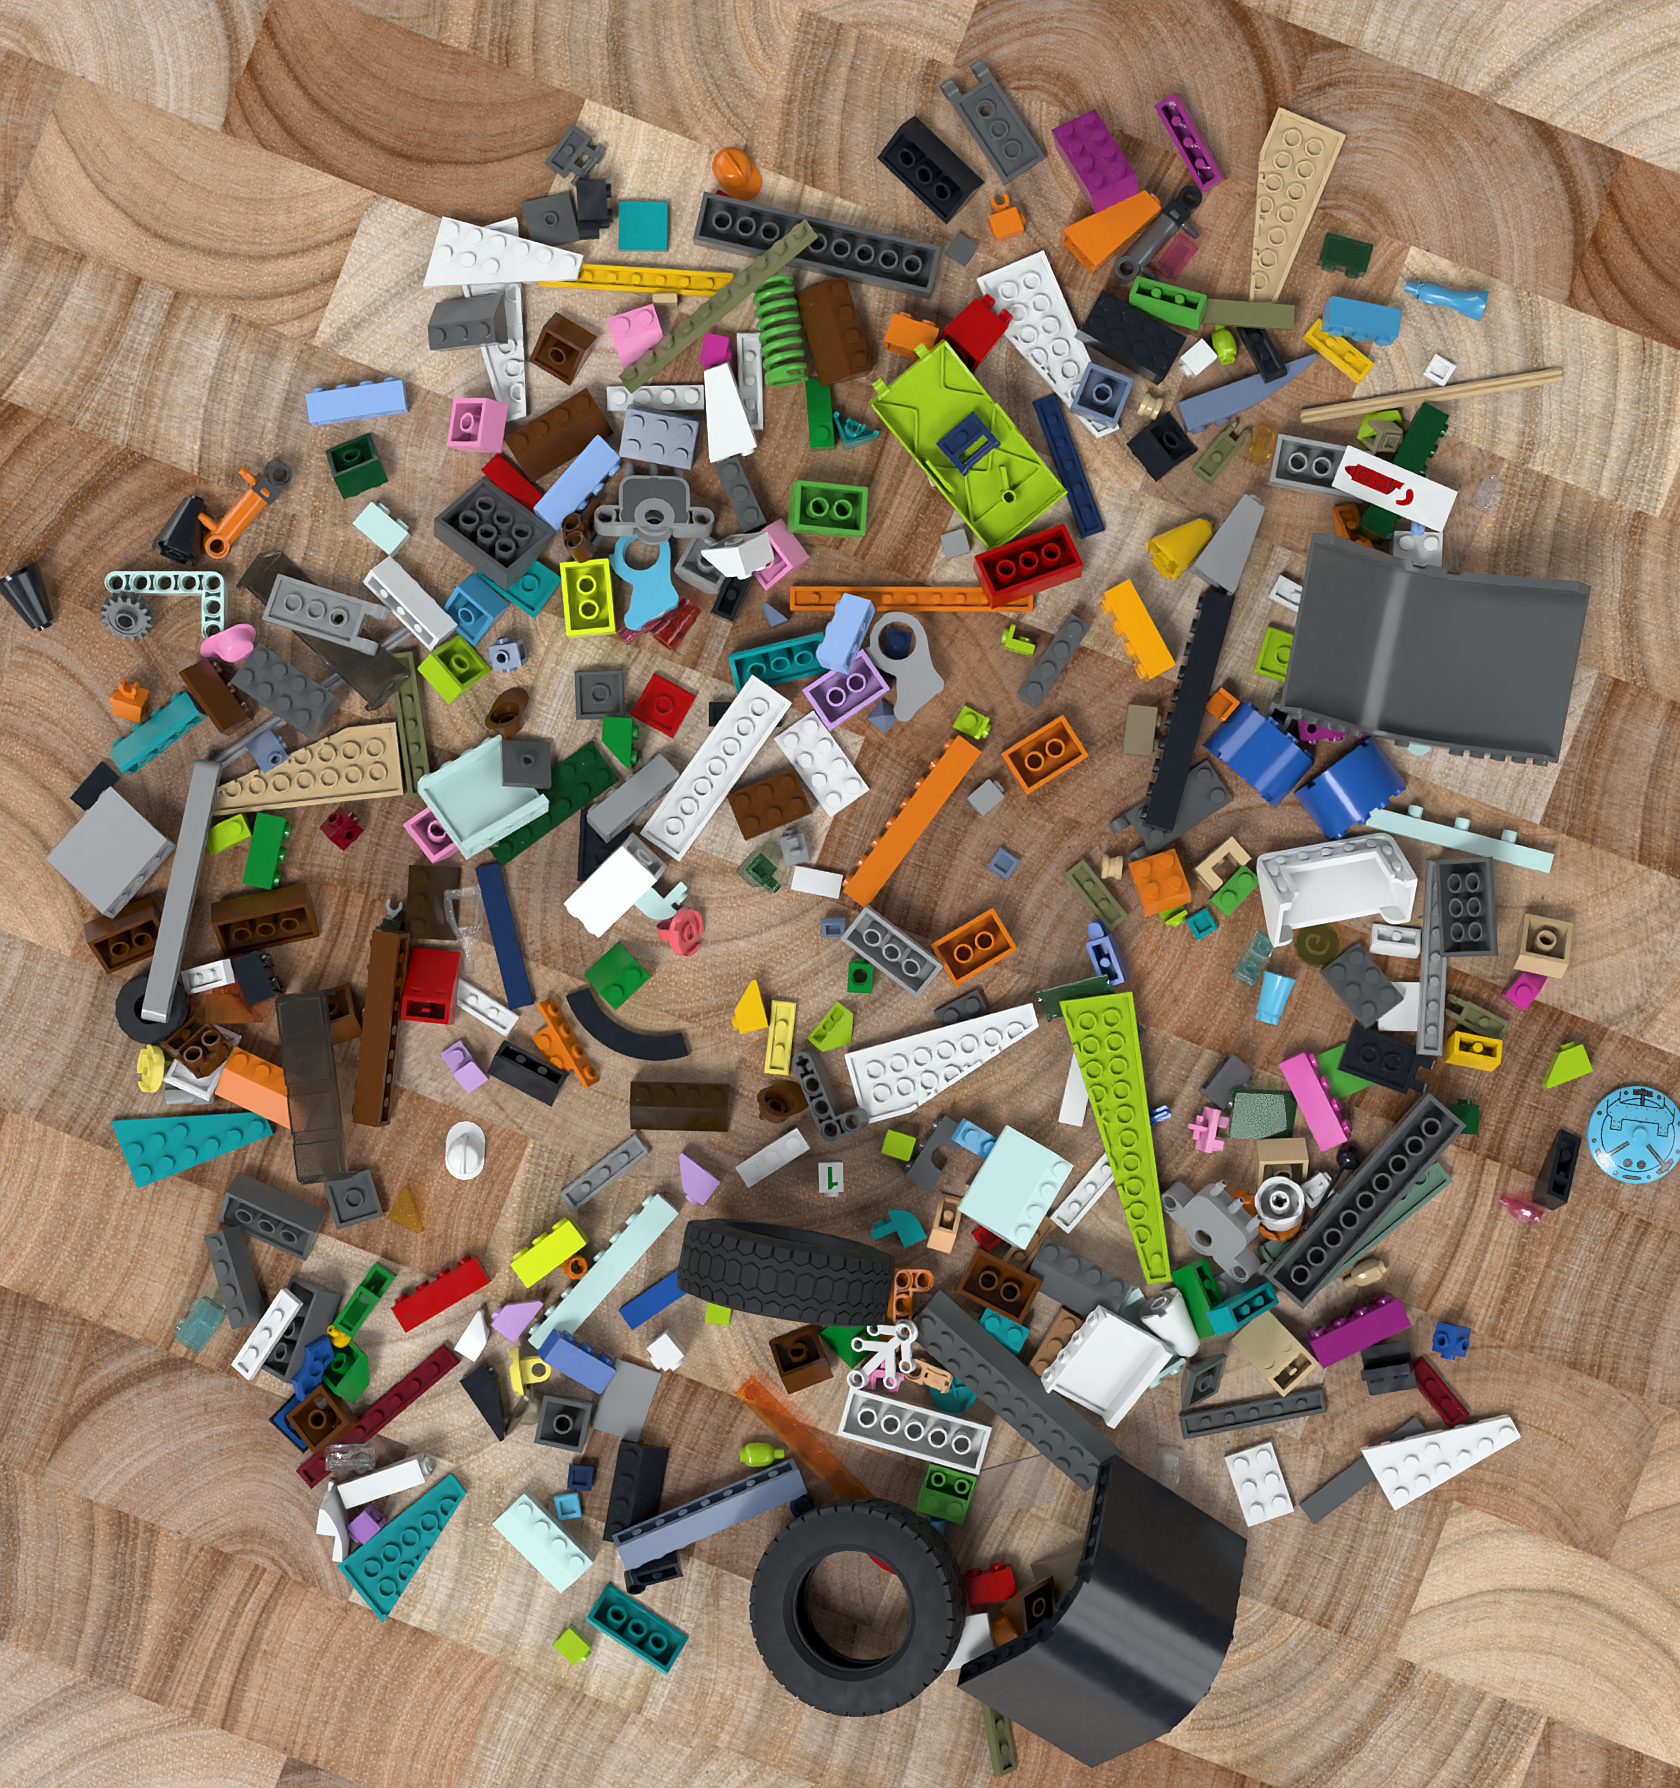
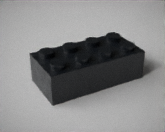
[1074,289,1187,386]

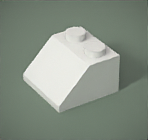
[701,532,775,579]

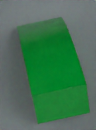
[332,1261,397,1338]

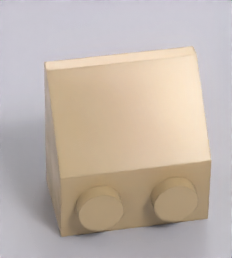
[1255,1138,1309,1191]

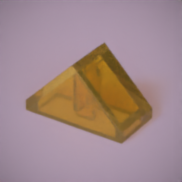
[386,1184,425,1234]

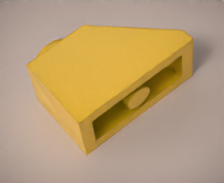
[731,979,769,1034]

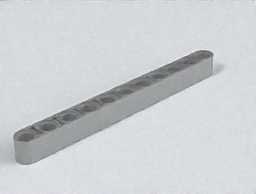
[141,758,222,1023]

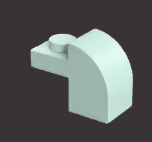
[634,882,689,920]

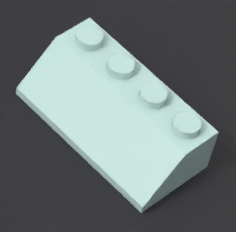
[492,1489,595,1593]

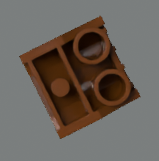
[160,1011,233,1079]

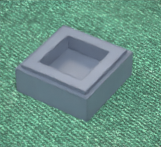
[987,847,1021,881]

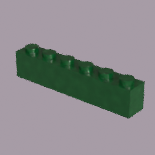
[1354,402,1449,545]

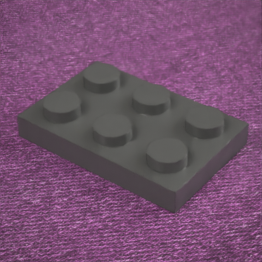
[1319,943,1404,1030]

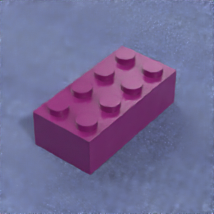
[1051,109,1140,214]
[1304,1293,1411,1369]

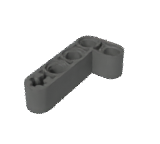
[792,1048,869,1141]

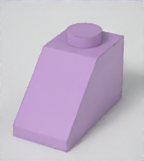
[679,1152,721,1206]
[491,1299,546,1343]

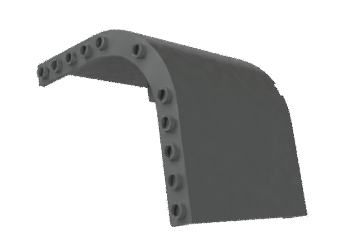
[1279,533,1591,767]

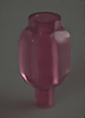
[1498,1195,1544,1225]

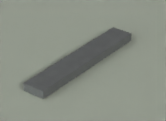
[1179,1387,1327,1440]
[1299,1416,1427,1525]

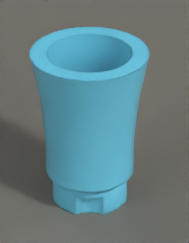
[1255,970,1297,1025]

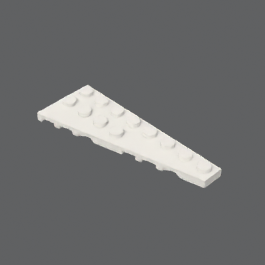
[462,217,527,424]

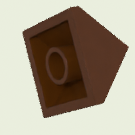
[1001,1574,1056,1636]

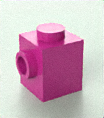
[700,332,732,370]

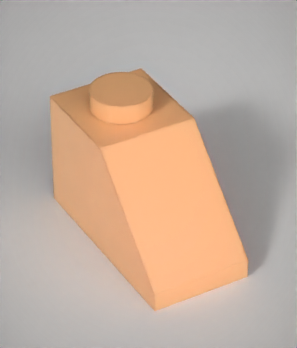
[927,1193,962,1253]

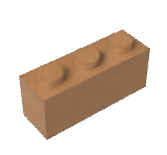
[1025,1306,1084,1379]

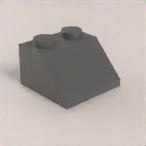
[1198,1053,1253,1110]
[534,1394,594,1453]

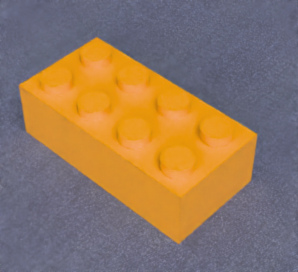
[1099,579,1176,683]

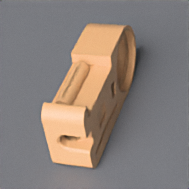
[904,1359,954,1393]

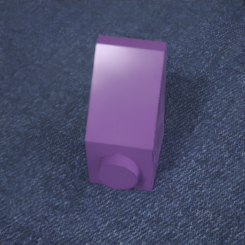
[347,1503,387,1545]

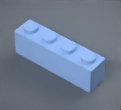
[305,377,409,427]

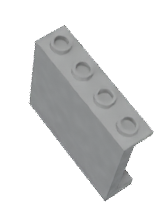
[46,786,177,919]

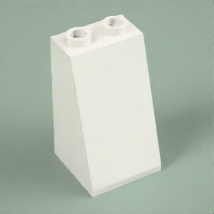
[564,832,667,938]

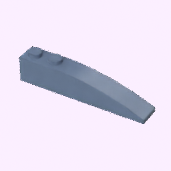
[1176,354,1317,435]

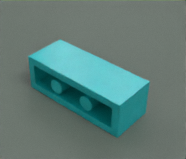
[1206,1280,1279,1336]

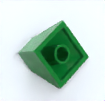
[818,1326,879,1370]
[322,1339,369,1404]

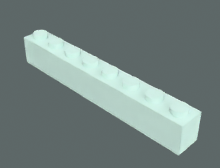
[528,1192,680,1350]

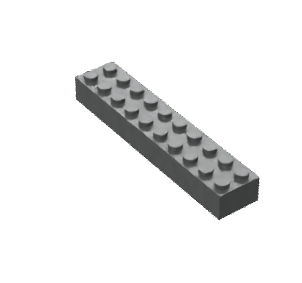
[693,192,942,299]
[1263,1091,1466,1309]
[912,1290,1123,1492]

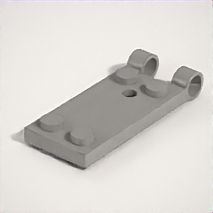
[262,574,391,656]

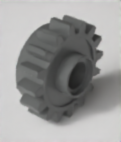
[100,590,155,642]

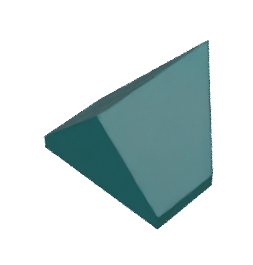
[833,411,879,451]

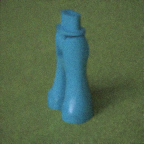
[1404,280,1489,321]

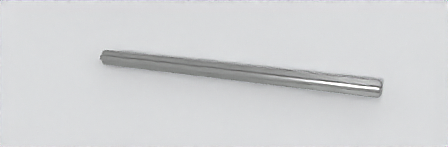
[210,625,414,769]

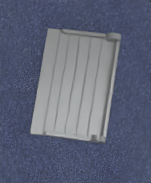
[590,1357,661,1442]

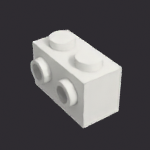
[647,1328,686,1371]

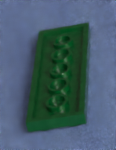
[488,741,620,867]

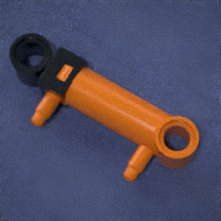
[198,459,292,559]

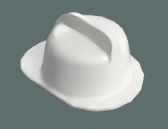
[445,1121,485,1180]

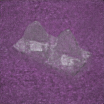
[324,1444,375,1476]

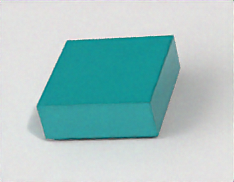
[1185,907,1218,940]

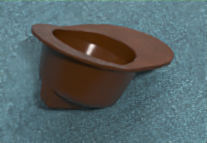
[485,687,529,740]
[757,1081,809,1123]

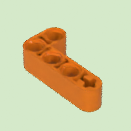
[879,1268,934,1365]

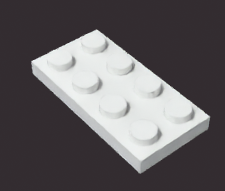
[774,711,870,818]

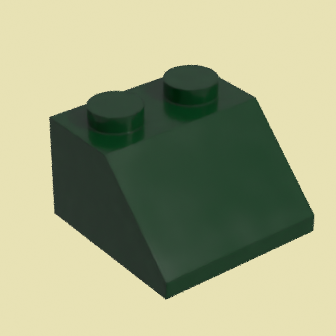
[325,433,388,499]

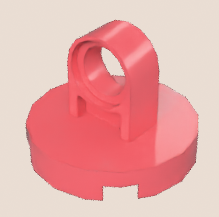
[656,908,704,957]

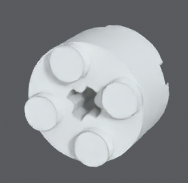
[1255,1176,1305,1231]

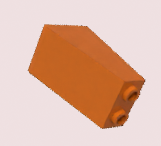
[1060,190,1161,276]

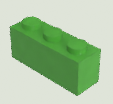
[1129,276,1207,331]

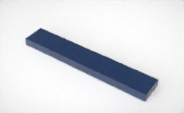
[1032,394,1105,539]
[475,863,534,1010]

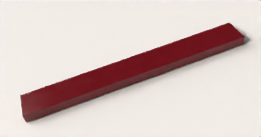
[296,1343,461,1489]

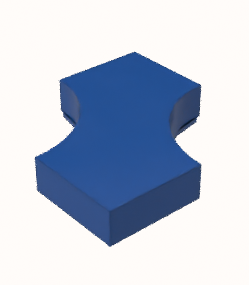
[291,1335,335,1401]

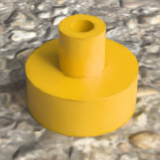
[327,1325,351,1348]

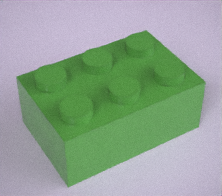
[787,480,868,540]

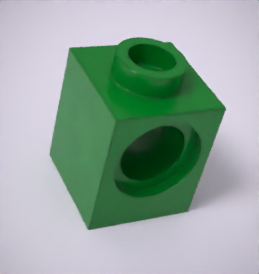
[847,958,873,994]

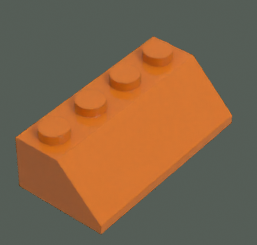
[214,1046,325,1136]

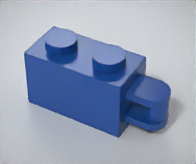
[1085,919,1130,989]

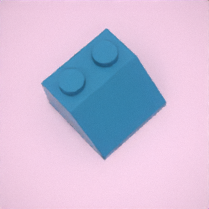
[443,572,510,647]

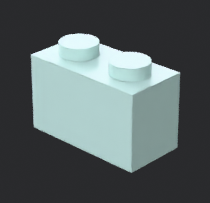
[352,501,411,558]

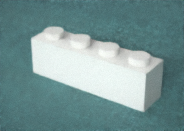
[363,556,457,651]

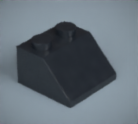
[1127,413,1198,482]

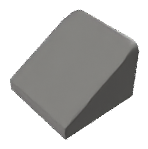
[940,528,970,559]

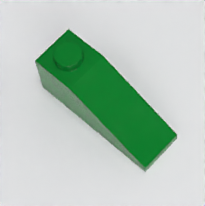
[805,378,835,452]

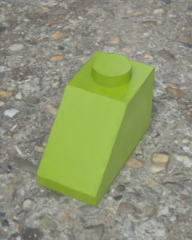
[206,813,253,857]
[1541,1041,1593,1089]

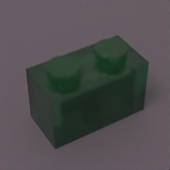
[1316,232,1374,279]

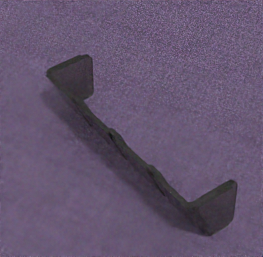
[236,549,410,712]
[275,989,358,1185]

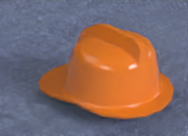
[712,147,762,201]

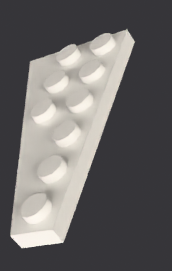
[423,216,584,288]

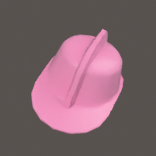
[200,623,256,663]

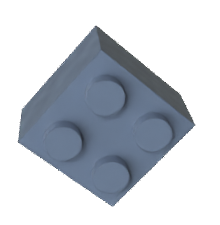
[1069,362,1134,429]

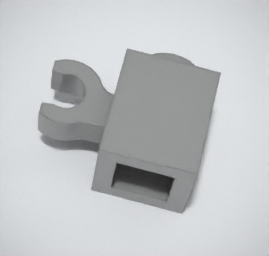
[779,829,810,867]

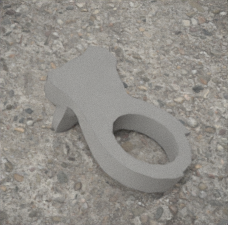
[865,612,944,721]

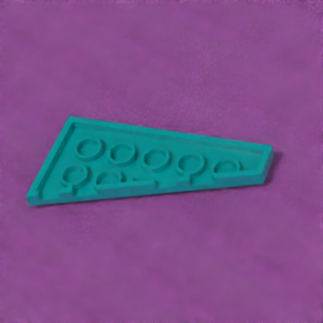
[111,1112,275,1189]
[337,1473,467,1623]

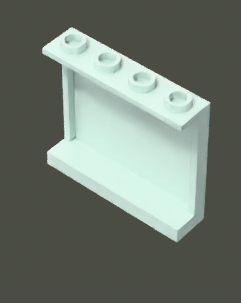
[418,734,549,860]

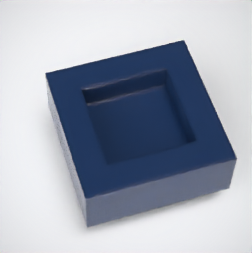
[567,1463,594,1491]

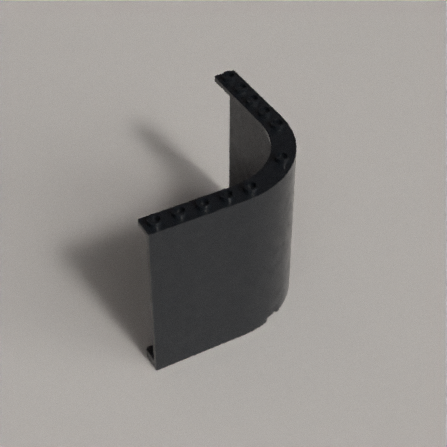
[957,1455,1247,1768]

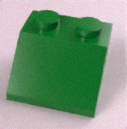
[584,941,652,1010]

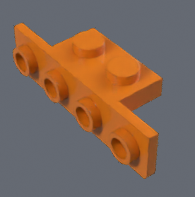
[532,997,600,1089]

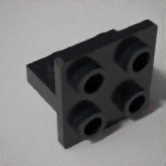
[1360,1340,1418,1396]

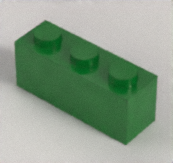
[242,812,292,890]
[1170,1257,1225,1339]

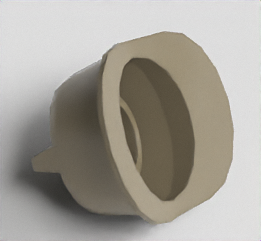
[505,1383,544,1435]

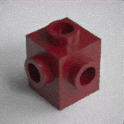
[319,807,364,851]

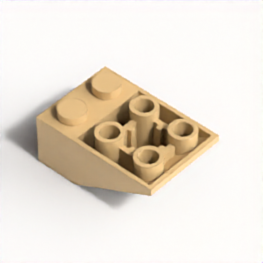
[1230,1310,1319,1397]

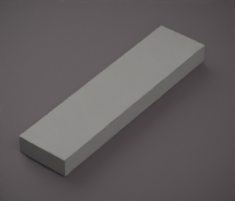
[559,1133,650,1212]

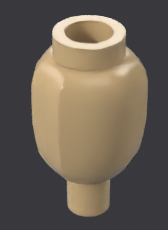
[1343,1258,1388,1288]

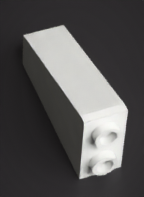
[704,361,758,464]
[337,1452,433,1509]

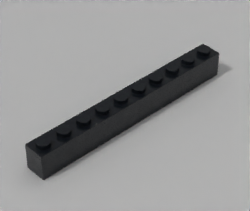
[1140,590,1235,834]

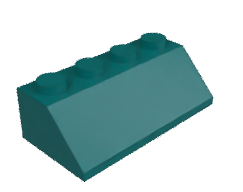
[109,691,208,776]

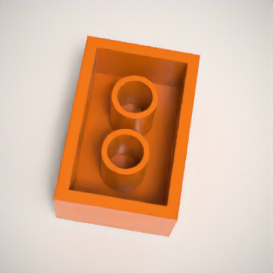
[1000,715,1089,796]
[930,908,1018,987]

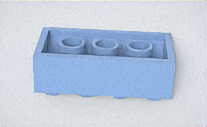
[534,435,621,534]

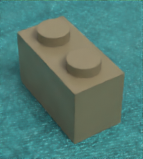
[1121,704,1161,757]

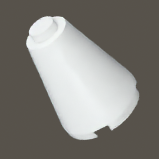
[1138,1288,1200,1357]

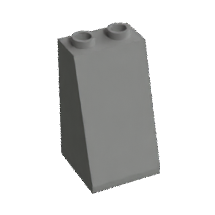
[1189,494,1265,596]

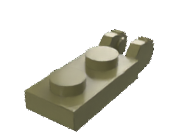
[1192,418,1251,485]
[1444,993,1511,1040]

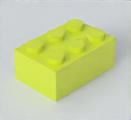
[560,558,617,638]
[510,1217,590,1288]

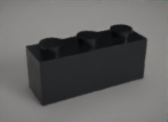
[487,1040,569,1107]

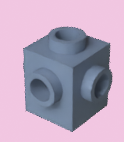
[488,636,529,673]

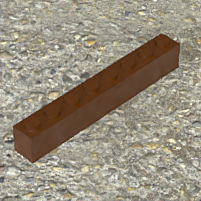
[352,928,410,1127]

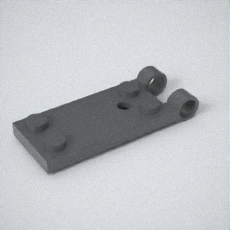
[940,59,1045,186]
[1108,760,1233,862]

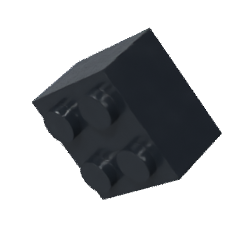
[230,950,284,1007]

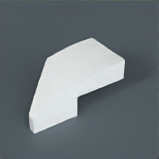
[454,1308,490,1362]

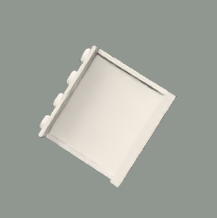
[1041,1305,1173,1429]

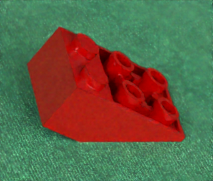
[400,947,461,1025]

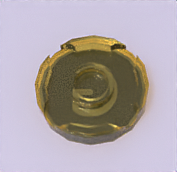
[1293,923,1343,968]

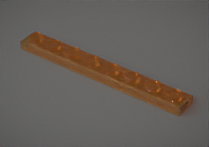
[735,1375,876,1499]

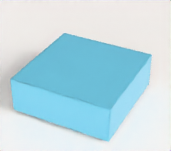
[554,1491,582,1521]

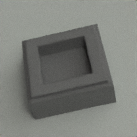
[945,233,978,267]

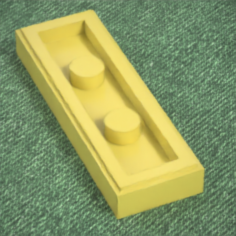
[764,1000,796,1075]

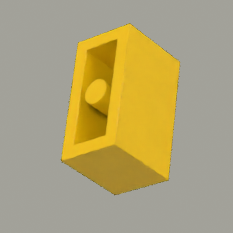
[1444,1031,1503,1072]

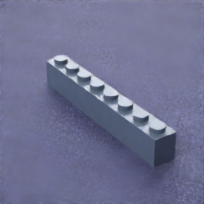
[612,1458,807,1571]

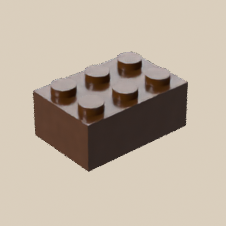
[726,768,813,841]

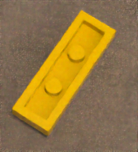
[1302,318,1375,384]

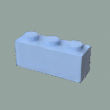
[816,593,876,675]

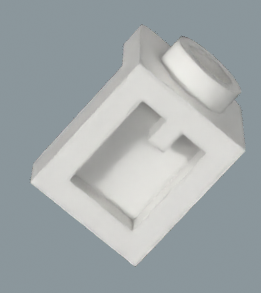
[1300,1170,1335,1209]

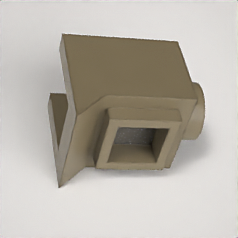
[1361,419,1403,453]

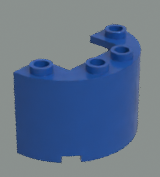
[1202,700,1315,808]
[1293,736,1406,840]

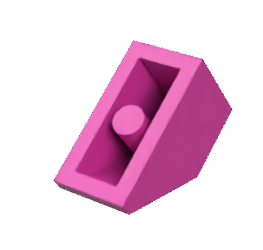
[1500,970,1548,1010]

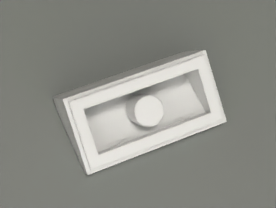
[1369,923,1421,959]

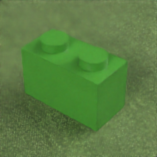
[1208,865,1259,917]

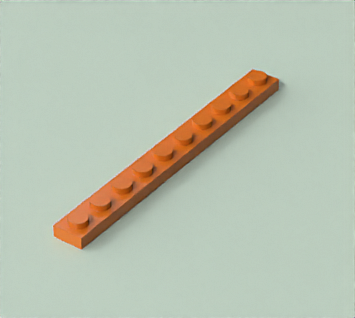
[790,586,1033,612]

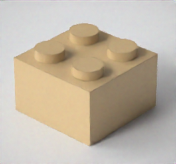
[1513,913,1573,979]

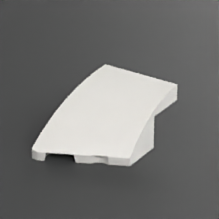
[316,1479,350,1562]

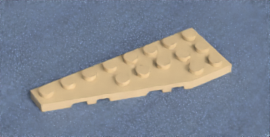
[1248,107,1346,304]
[212,722,404,817]

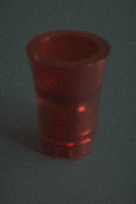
[649,597,701,653]

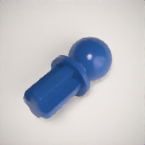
[1148,1104,1172,1127]

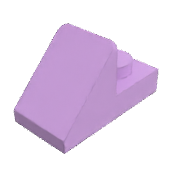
[440,1040,489,1093]

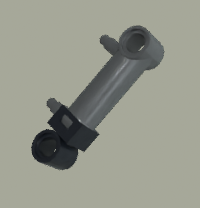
[1113,185,1202,285]

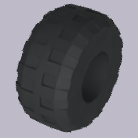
[115,972,191,1045]

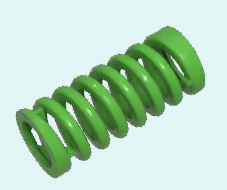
[752,275,809,387]

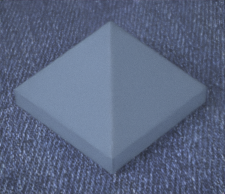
[867,700,897,734]
[821,915,846,937]

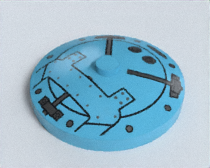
[1586,1086,1680,1184]

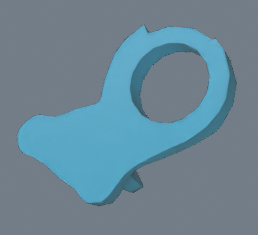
[609,534,679,631]

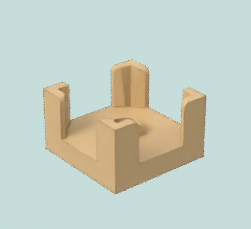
[1191,836,1251,892]

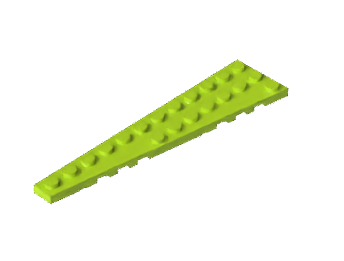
[1059,991,1172,1285]

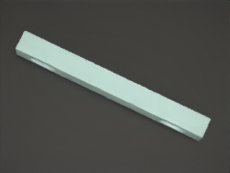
[1362,805,1554,874]

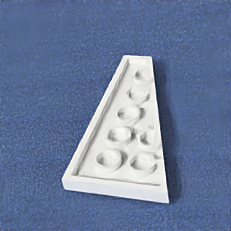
[1360,1414,1521,1510]

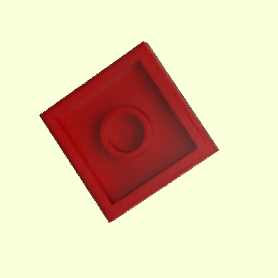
[630,673,697,739]

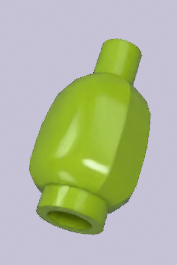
[1212,325,1237,365]
[740,1443,784,1467]

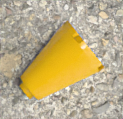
[1145,518,1213,581]

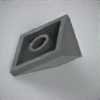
[1180,1353,1227,1411]

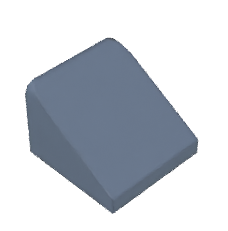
[762,603,789,629]

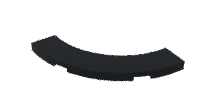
[566,988,689,1061]

